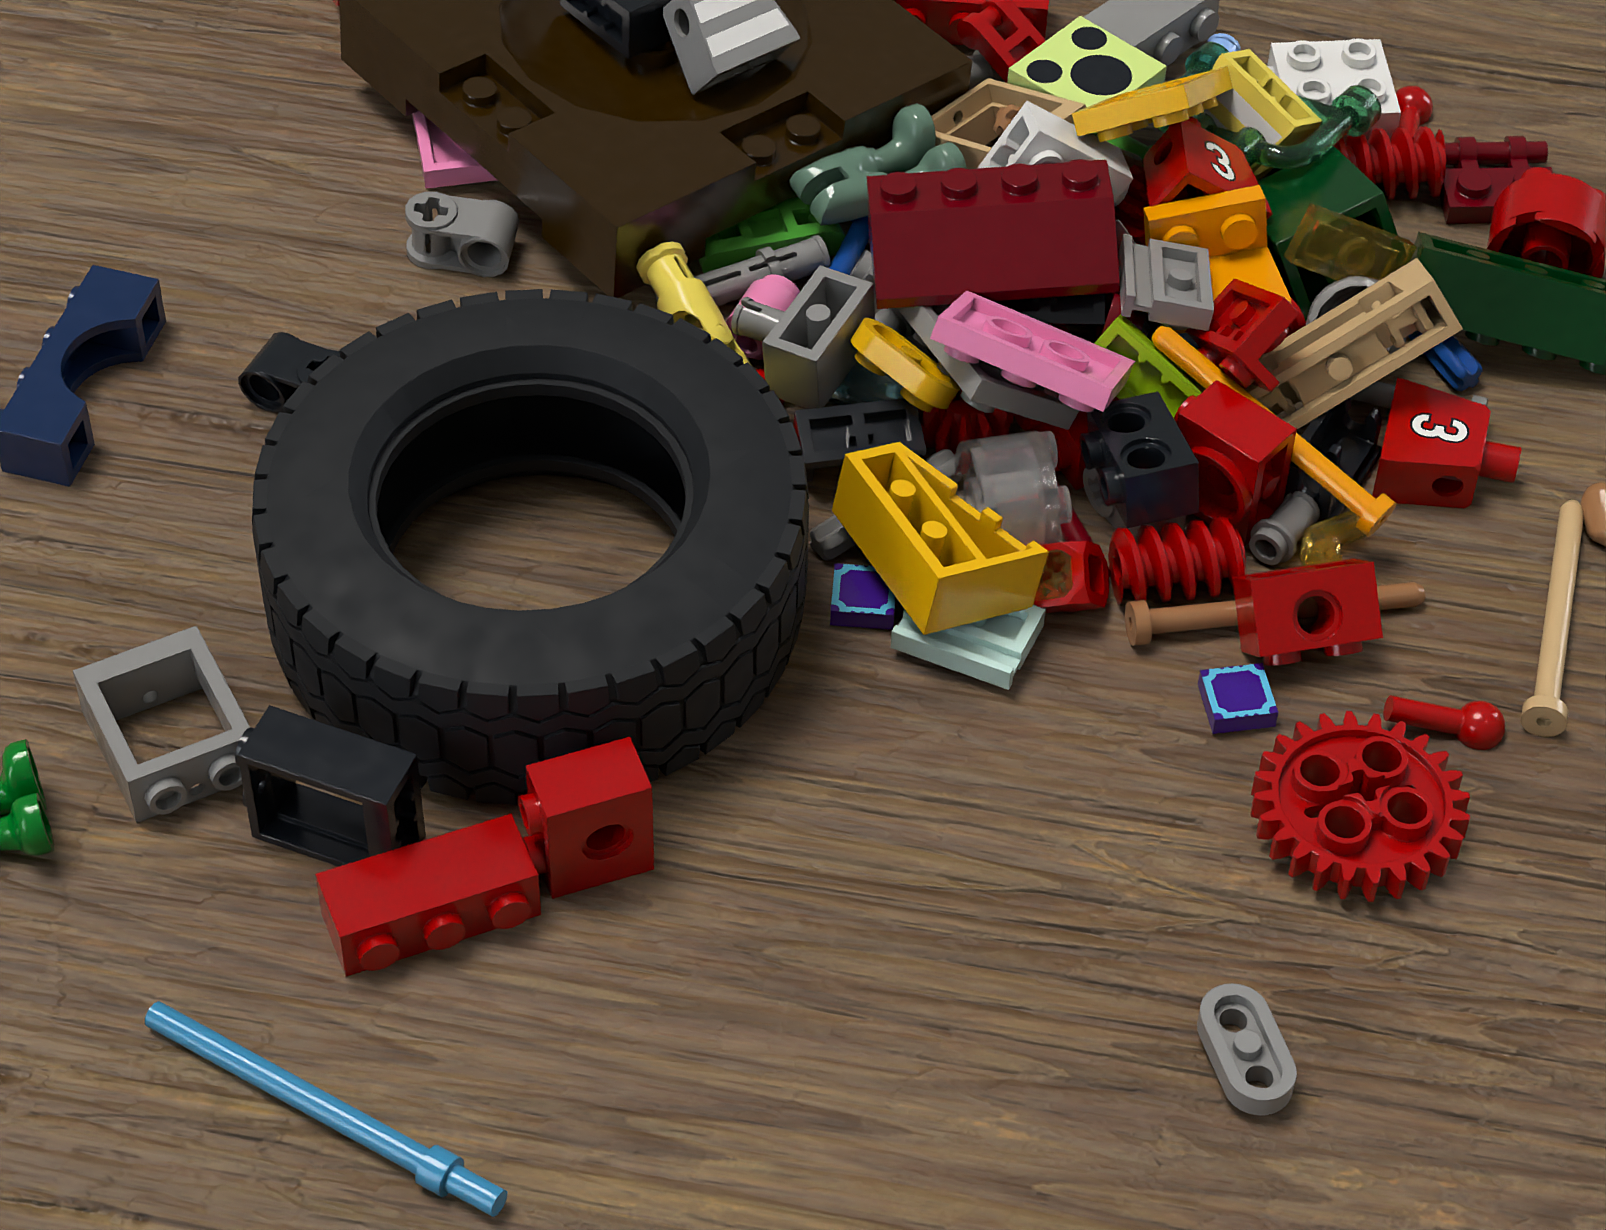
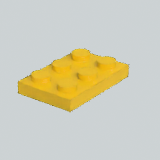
[1072,66,1233,142]

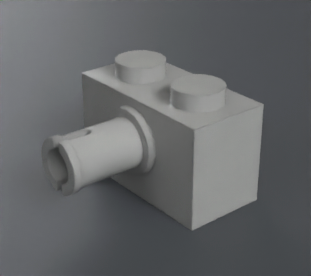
[731,265,875,409]

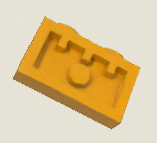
[1143,185,1291,334]

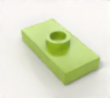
[1094,314,1205,418]

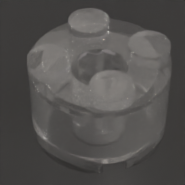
[955,431,1072,546]

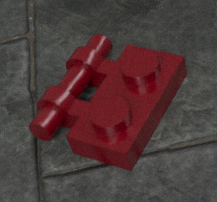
[1439,136,1553,224]

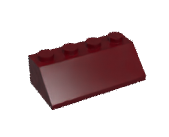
[866,159,1120,309]

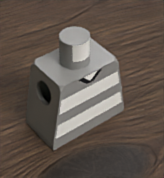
[663,0,801,95]

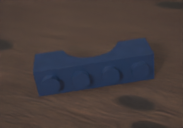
[0,265,166,487]

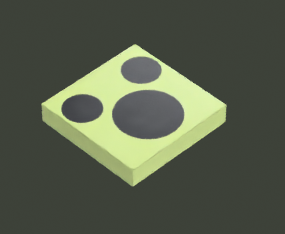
[1007,16,1167,135]

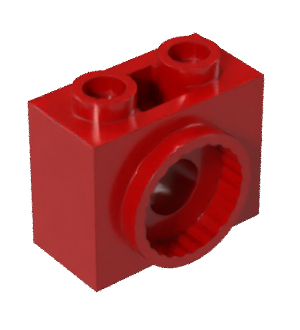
[1174,380,1297,547]
[518,737,654,899]

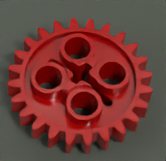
[1250,711,1470,902]

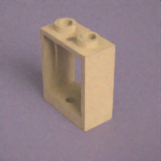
[931,78,1086,169]

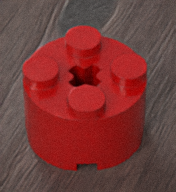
[1487,167,1606,279]

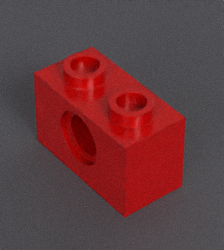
[1232,558,1383,666]

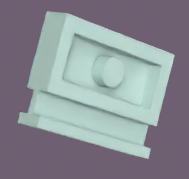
[891,605,1046,690]

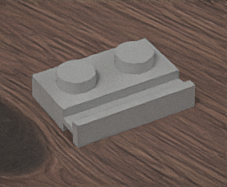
[1118,234,1214,331]

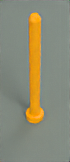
[1151,326,1397,537]

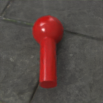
[1396,86,1433,138]
[1383,695,1506,750]

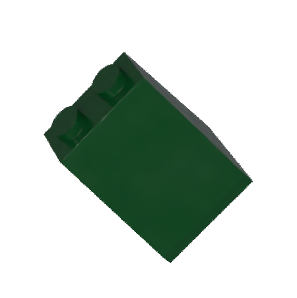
[1258,146,1408,321]

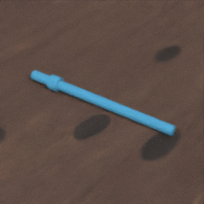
[144,1001,508,1217]

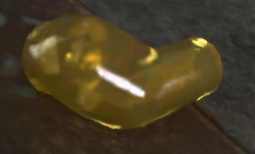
[1299,510,1366,566]

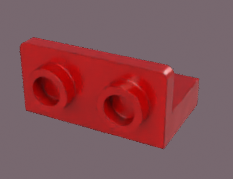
[1185,278,1300,392]

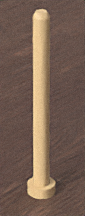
[1521,500,1584,737]

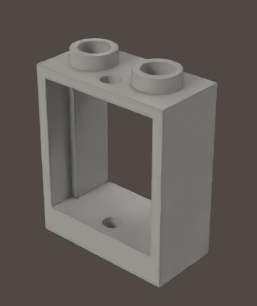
[73,625,250,823]

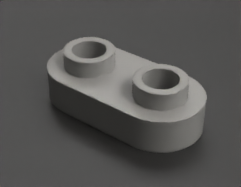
[1197,983,1297,1115]

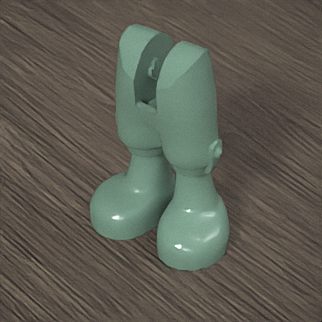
[790,103,967,225]

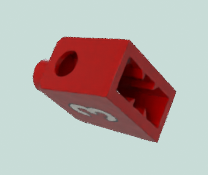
[1143,116,1273,219]
[1372,378,1522,509]

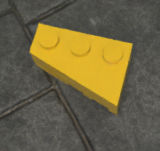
[832,442,1049,635]

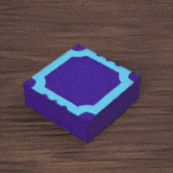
[830,563,896,629]
[1198,663,1278,734]

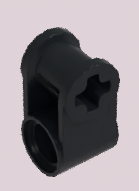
[238,332,340,413]

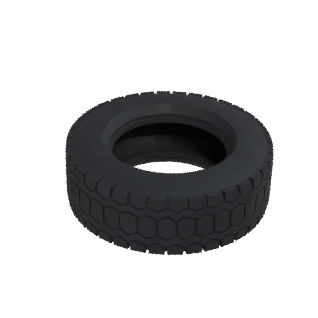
[252,289,809,805]

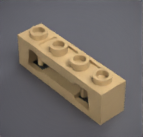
[1245,258,1463,429]

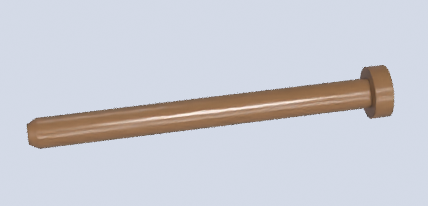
[1125,582,1425,646]

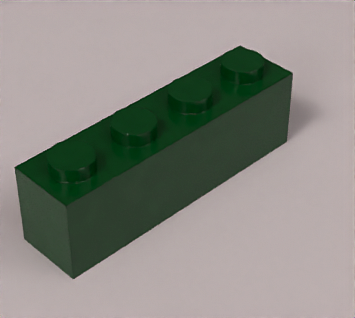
[1409,232,1606,375]

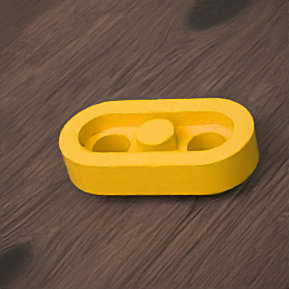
[850,318,960,412]

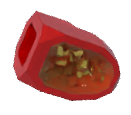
[1033,541,1109,614]

